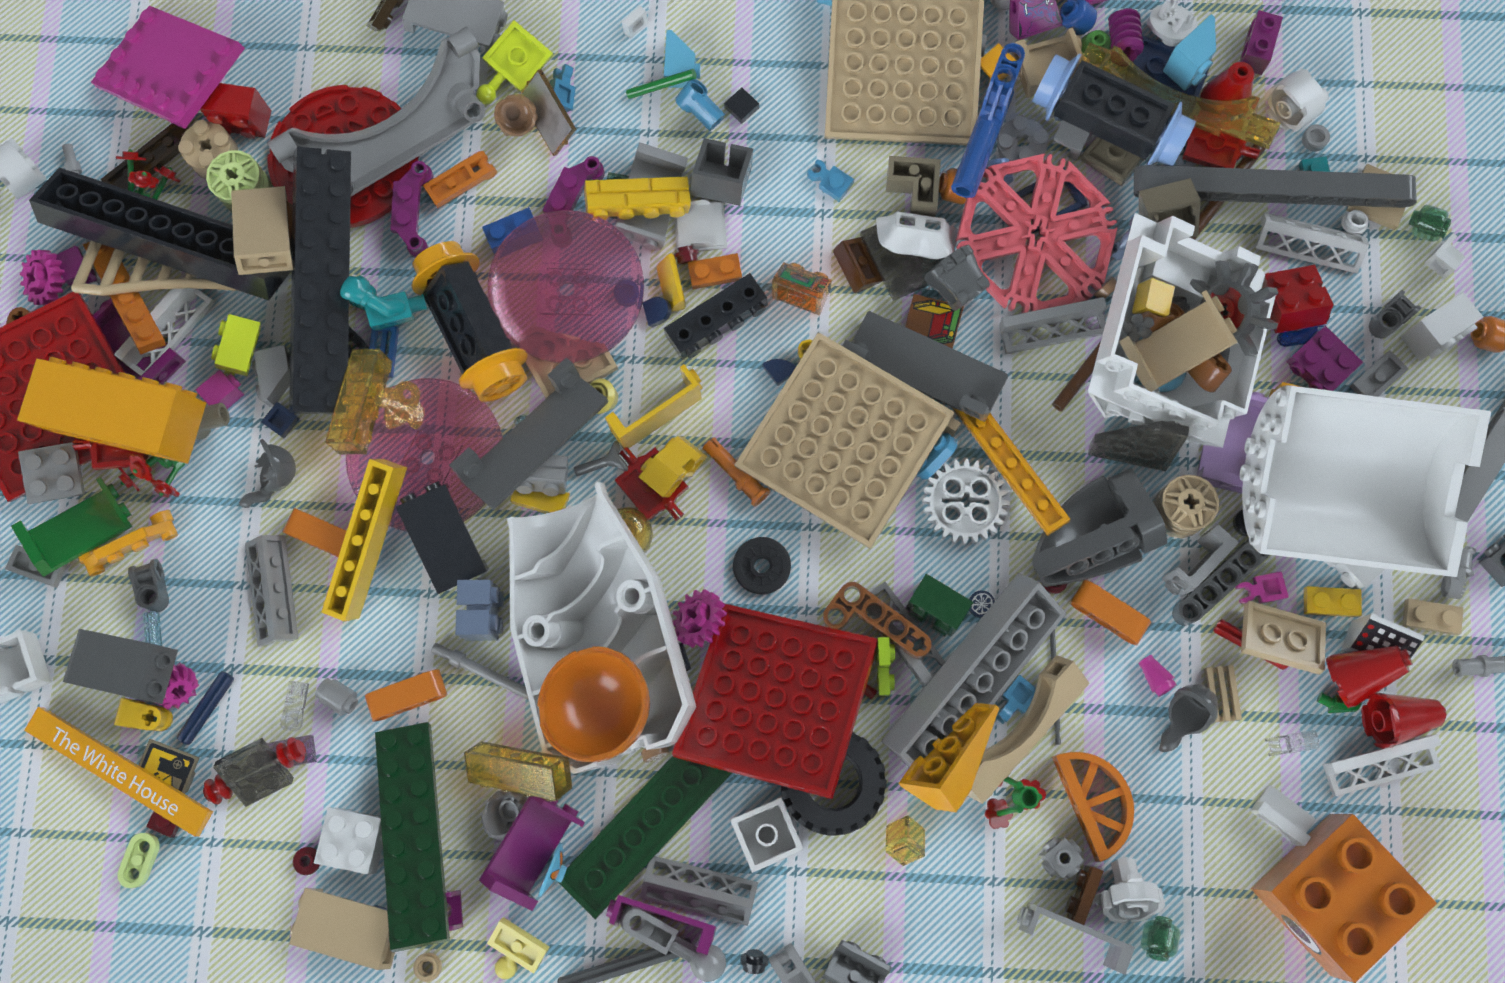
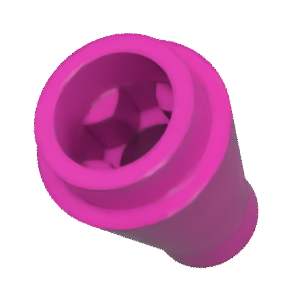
[1138,655,1177,697]

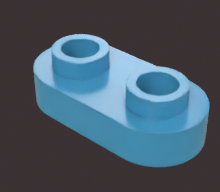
[917,433,958,480]

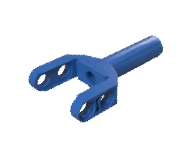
[951,43,1025,198]

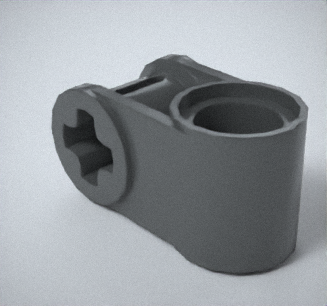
[1369,290,1422,339]
[128,559,169,613]

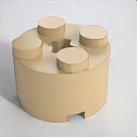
[178,120,238,179]

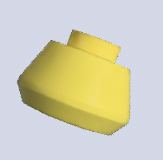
[590,378,618,414]

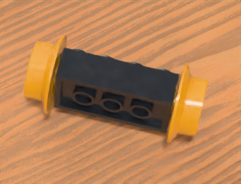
[411,241,528,402]

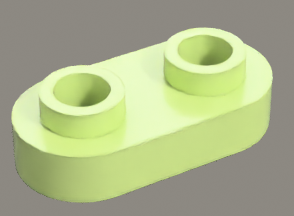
[117,833,160,888]

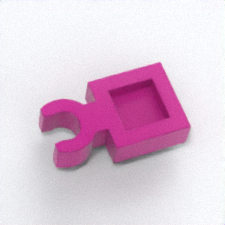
[1235,571,1289,604]

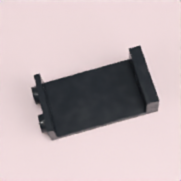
[396,481,489,594]

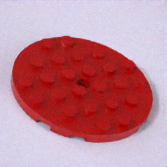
[267,85,419,228]

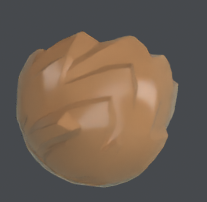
[494,94,538,137]

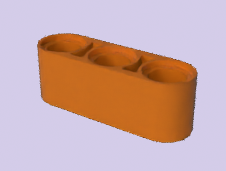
[282,508,346,557]
[1070,580,1151,646]
[365,669,447,722]

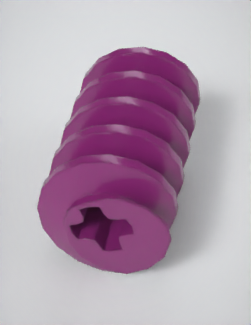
[1108,8,1144,64]

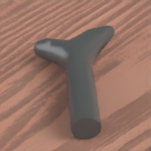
[574,440,628,476]

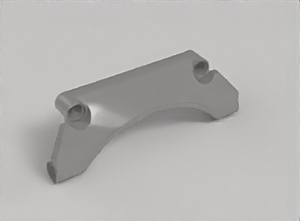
[267,26,486,196]

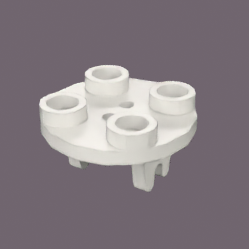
[1146,0,1198,46]

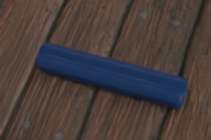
[176,671,234,745]

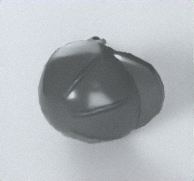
[239,439,296,508]

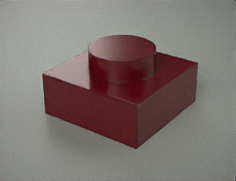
[146,811,179,838]

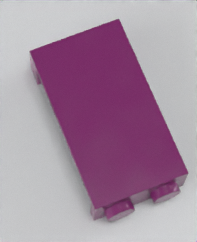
[93,299,186,385]
[479,791,585,911]
[606,895,717,955]

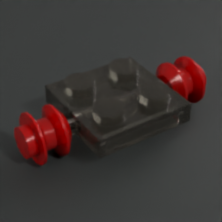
[203,737,306,807]

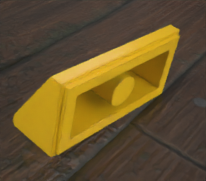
[657,253,686,312]
[510,490,570,514]

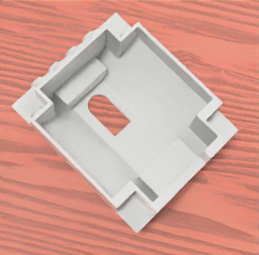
[1088,213,1276,448]

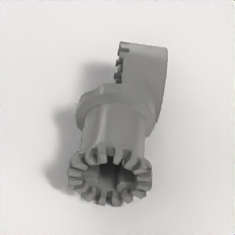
[1441,546,1476,599]

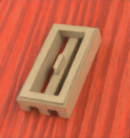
[1204,665,1242,723]

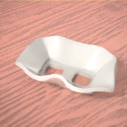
[876,211,959,259]

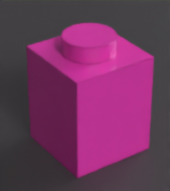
[196,369,244,409]

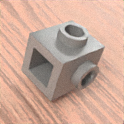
[1039,837,1084,879]

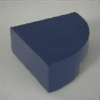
[762,359,796,386]

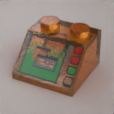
[772,262,832,316]

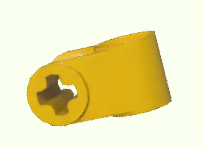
[114,698,173,731]

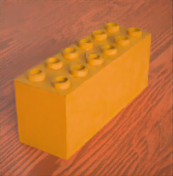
[17,357,207,464]

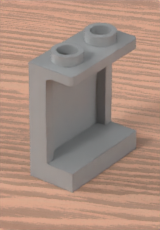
[1162,524,1239,597]

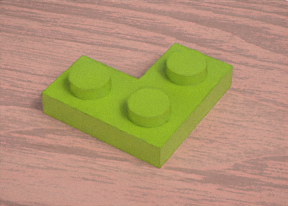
[876,637,895,698]

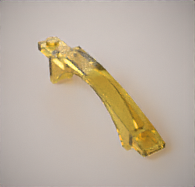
[1079,43,1281,149]

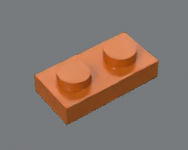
[688,253,742,290]

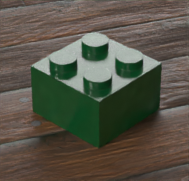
[906,574,973,637]

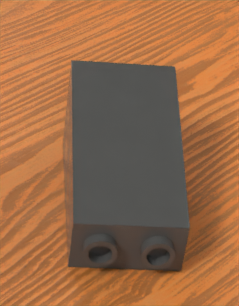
[63,629,178,704]

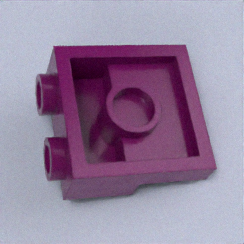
[1286,325,1364,391]

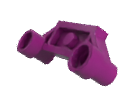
[542,156,605,248]
[390,161,434,258]

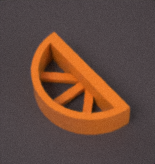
[1051,752,1134,862]

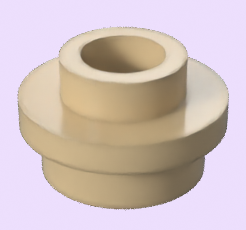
[413,952,442,982]

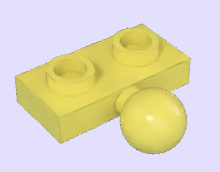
[487,917,550,980]

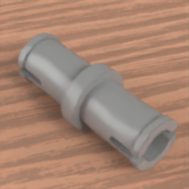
[1452,655,1505,677]

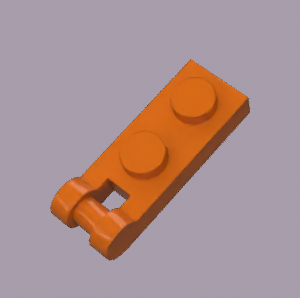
[423,151,497,209]

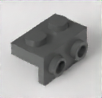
[822,940,892,983]

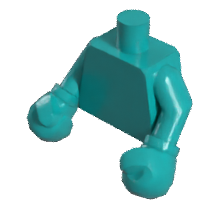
[340,275,428,331]

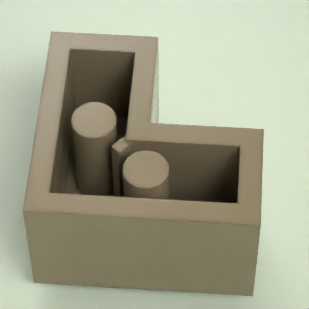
[886,156,941,217]

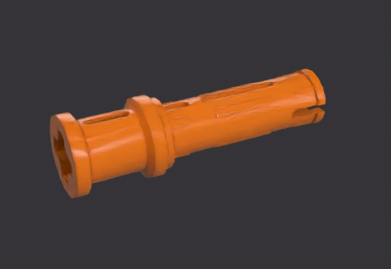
[703,437,771,507]

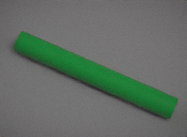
[626,69,697,99]

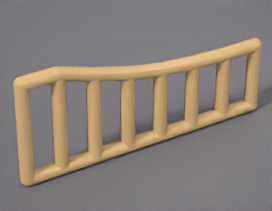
[71,241,238,296]

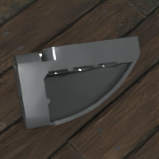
[1032,468,1167,587]

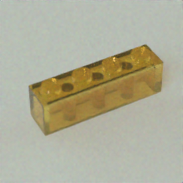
[325,349,392,455]
[464,741,573,801]

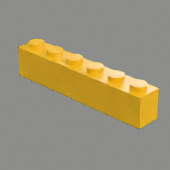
[321,459,407,622]

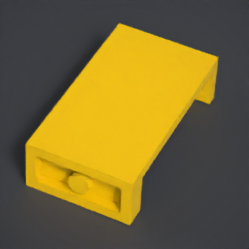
[605,364,703,449]

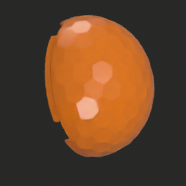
[537,646,650,762]

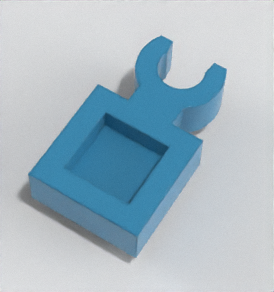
[807,159,854,202]

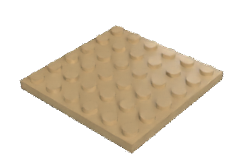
[824,0,984,145]
[734,332,955,549]

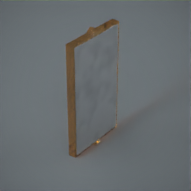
[521,70,576,156]

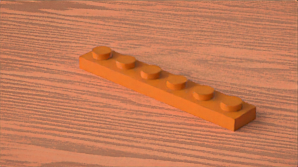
[83,241,166,355]

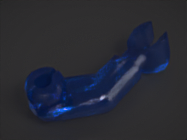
[1277,316,1330,347]

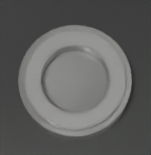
[1302,124,1330,152]

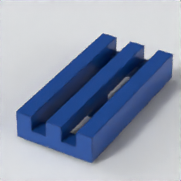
[366,326,399,378]

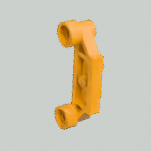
[78,510,178,577]

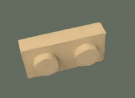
[1402,599,1464,635]

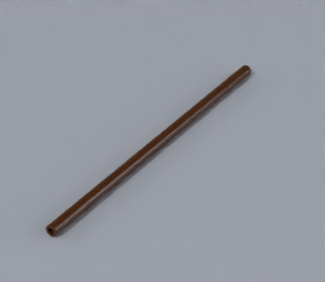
[1052,134,1271,412]

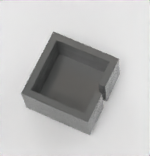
[691,138,753,206]

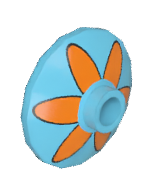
[538,842,567,897]

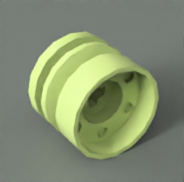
[206,150,273,213]

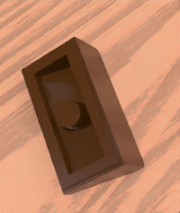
[833,237,883,293]

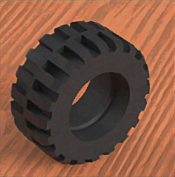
[780,732,887,836]

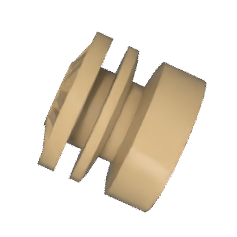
[1153,474,1219,539]

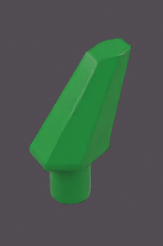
[1317,692,1362,713]

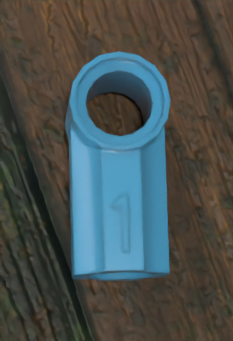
[675,79,725,131]

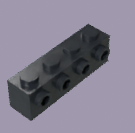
[664,273,768,360]

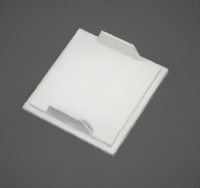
[674,199,727,253]

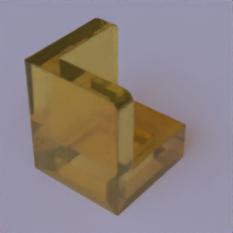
[886,815,925,866]

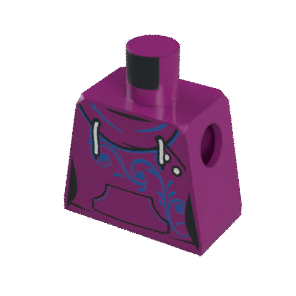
[1009,0,1063,40]

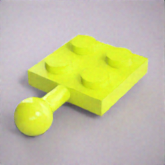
[476,20,553,105]

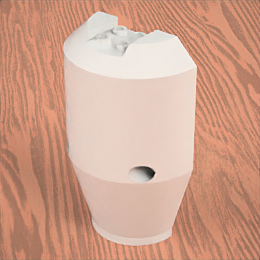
[507,482,696,774]

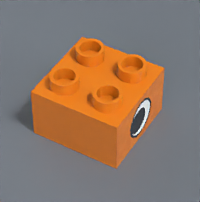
[1251,814,1437,983]

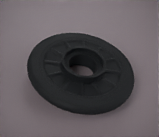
[733,537,791,595]

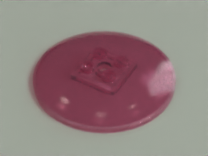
[488,210,644,363]
[346,378,503,532]

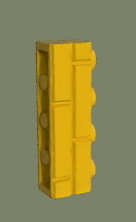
[584,176,691,221]

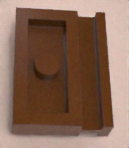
[1065,865,1104,925]

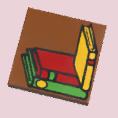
[905,294,964,349]

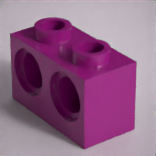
[1239,10,1283,75]

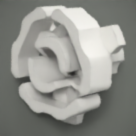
[1094,857,1165,923]

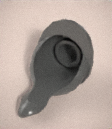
[1159,684,1218,752]

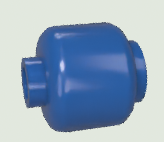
[1060,0,1097,35]

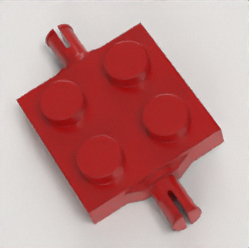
[1182,111,1260,168]
[72,439,148,470]
[614,447,689,521]

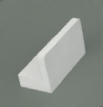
[1250,785,1315,846]

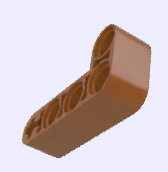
[1141,303,1232,393]
[823,582,931,659]

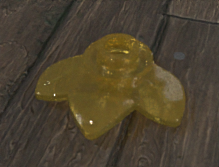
[373,381,425,430]

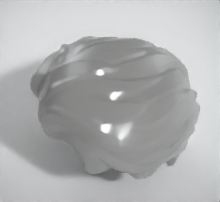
[481,789,528,841]

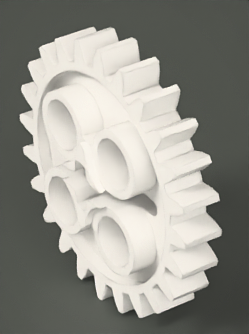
[922,459,1009,545]

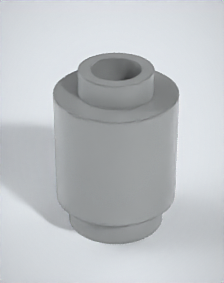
[315,678,358,716]

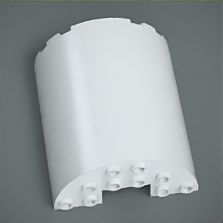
[1240,385,1491,577]

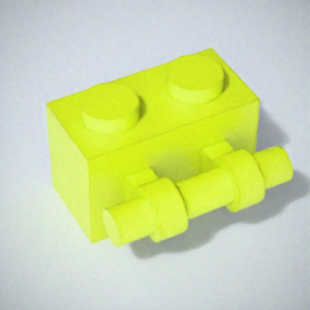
[211,314,261,377]

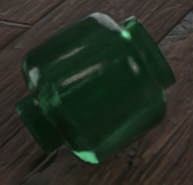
[1408,204,1452,242]
[1140,916,1181,962]

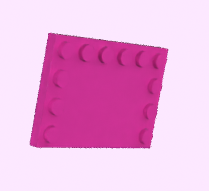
[91,5,245,129]

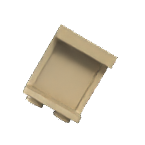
[1012,28,1089,98]

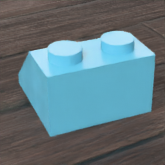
[1163,14,1216,91]

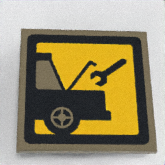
[139,739,200,794]

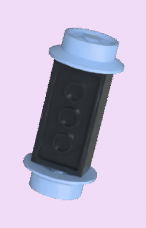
[1032,53,1196,166]

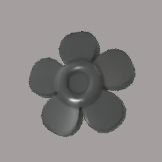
[1123,314,1154,341]

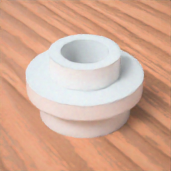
[1341,210,1368,235]

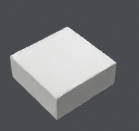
[621,5,648,39]

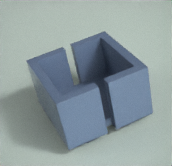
[455,580,504,641]

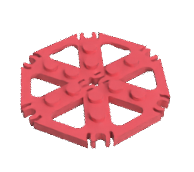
[955,153,1118,313]

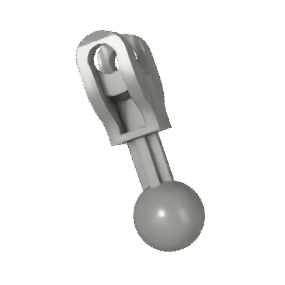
[620,907,726,982]

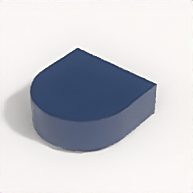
[642,297,672,327]

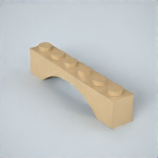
[968,655,1090,804]

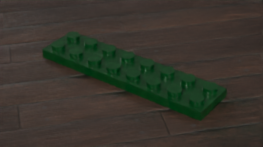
[375,722,450,953]
[558,756,732,920]

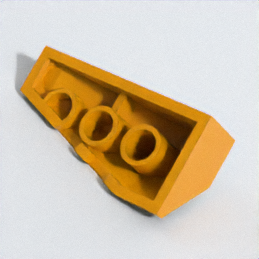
[899,703,999,813]

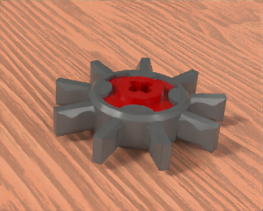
[1184,260,1278,362]

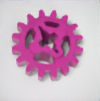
[20,249,65,306]
[672,589,727,648]

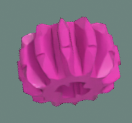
[156,662,199,710]

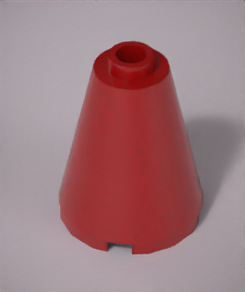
[1199,62,1254,122]
[1326,646,1413,708]
[1361,693,1447,749]

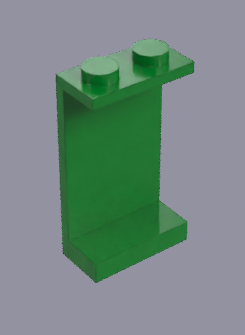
[11,477,133,577]

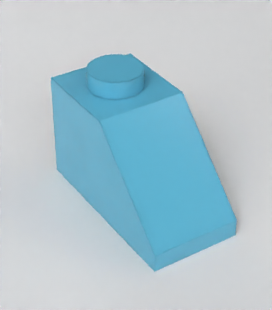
[664,30,701,88]

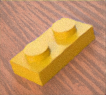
[1303,586,1362,617]

